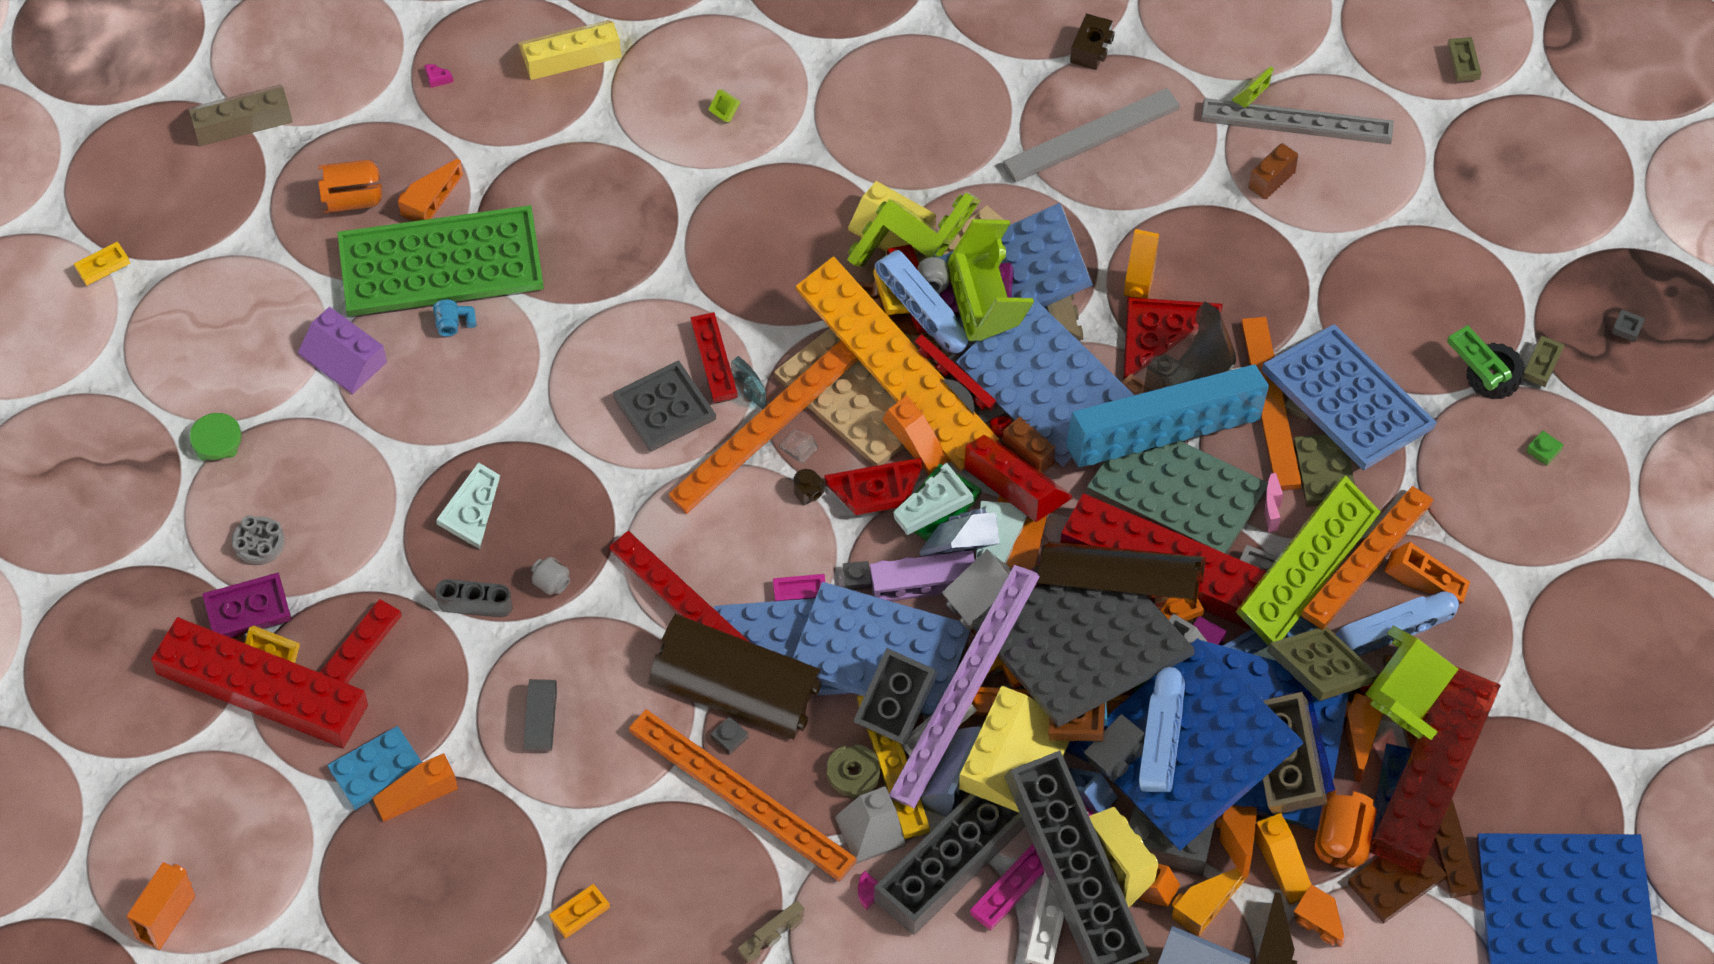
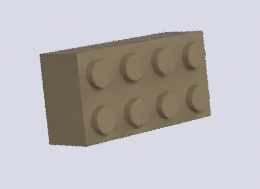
[1263,692,1327,815]

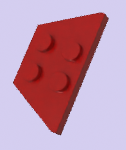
[824,458,922,515]

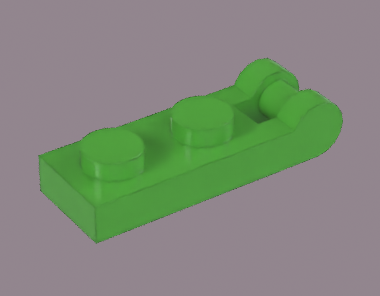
[1447,325,1512,391]

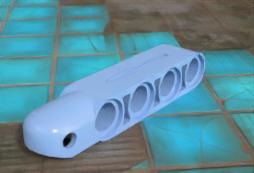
[875,250,969,353]
[1336,591,1459,656]
[1139,667,1185,792]

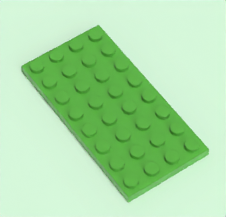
[337,205,544,317]

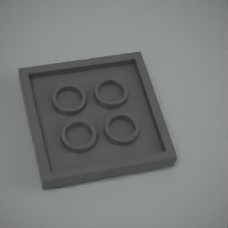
[613,360,716,452]

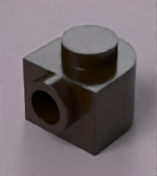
[793,469,824,505]

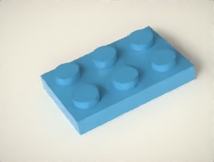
[327,726,422,810]

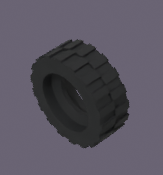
[1466,343,1525,399]

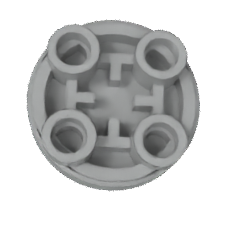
[232,515,285,565]

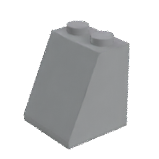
[942,549,1012,631]

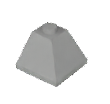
[835,787,906,864]

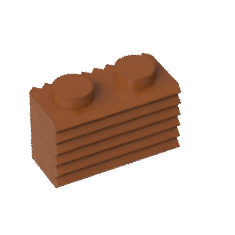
[1248,143,1298,199]
[1002,417,1055,473]

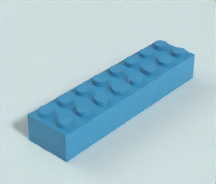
[1066,364,1269,468]

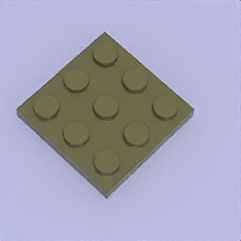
[1267,626,1379,701]

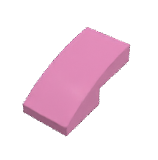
[1264,473,1283,533]

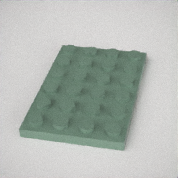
[1086,441,1268,554]

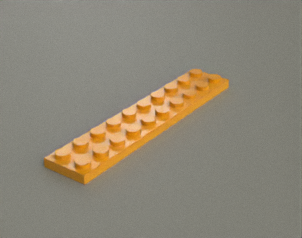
[795,256,999,473]

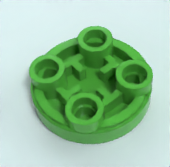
[190,413,242,460]

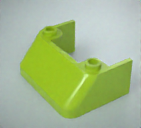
[948,219,1034,341]

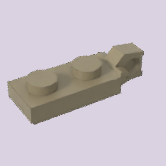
[738,901,805,963]

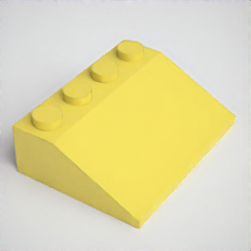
[959,686,1070,813]

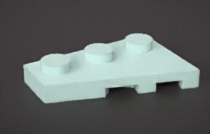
[436,462,500,550]
[893,462,974,535]
[976,501,1028,563]

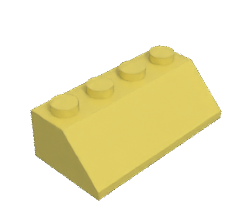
[518,20,622,80]

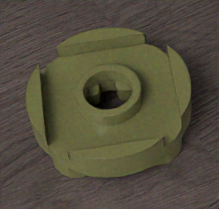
[827,745,880,799]

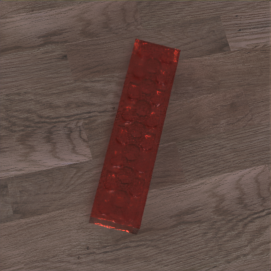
[1370,666,1501,874]

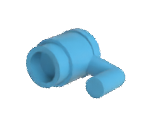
[433,300,477,337]

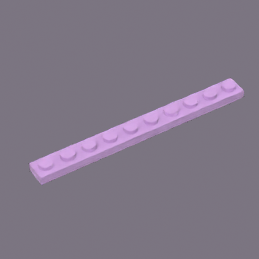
[889,565,1039,809]

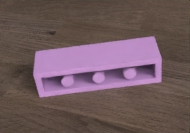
[870,550,975,602]

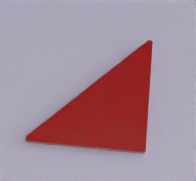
[1123,297,1223,380]

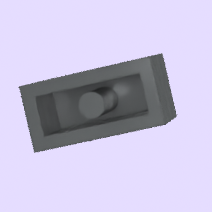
[1084,714,1145,782]

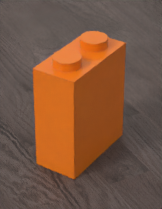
[126,862,196,950]

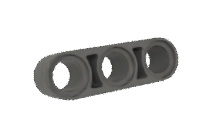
[435,579,513,617]
[524,679,557,751]

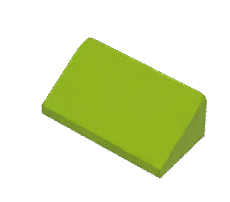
[1232,66,1274,108]

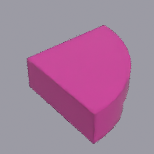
[424,64,453,88]
[858,871,879,910]

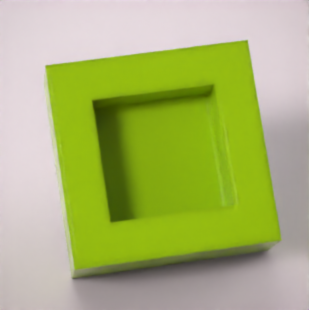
[708,89,741,122]

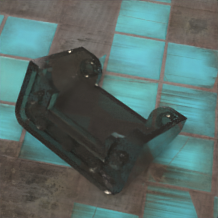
[1143,301,1236,393]

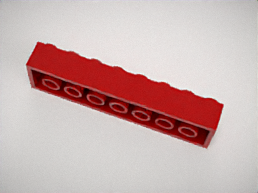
[1060,493,1267,629]
[151,617,368,749]

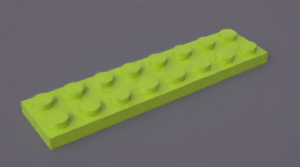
[1235,475,1381,646]

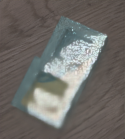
[731,356,766,409]

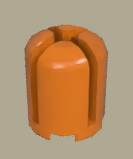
[318,160,382,213]
[1315,790,1377,869]

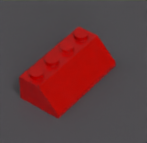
[964,435,1072,522]

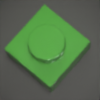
[1526,431,1564,466]

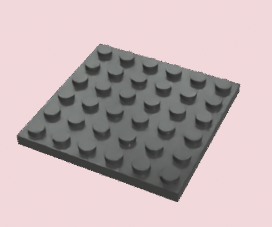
[972,585,1195,727]

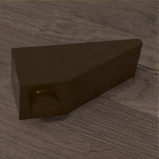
[1256,892,1297,964]

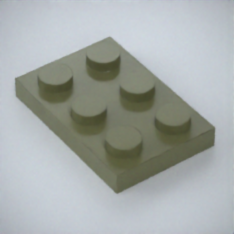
[1293,434,1355,507]

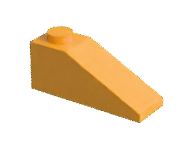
[1124,229,1159,298]
[1254,813,1311,905]
[1172,867,1247,937]

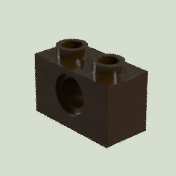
[1070,13,1115,70]

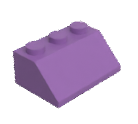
[298,306,387,394]

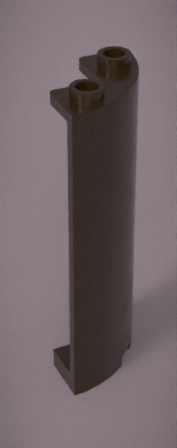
[1034,541,1206,604]
[648,614,822,740]

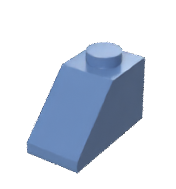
[1069,768,1118,814]

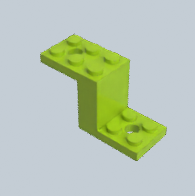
[847,192,981,267]
[1365,625,1458,740]

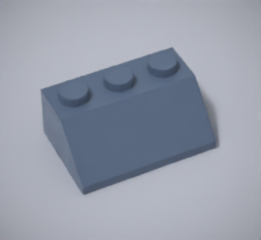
[919,509,1000,557]
[921,726,982,817]
[1158,926,1251,964]

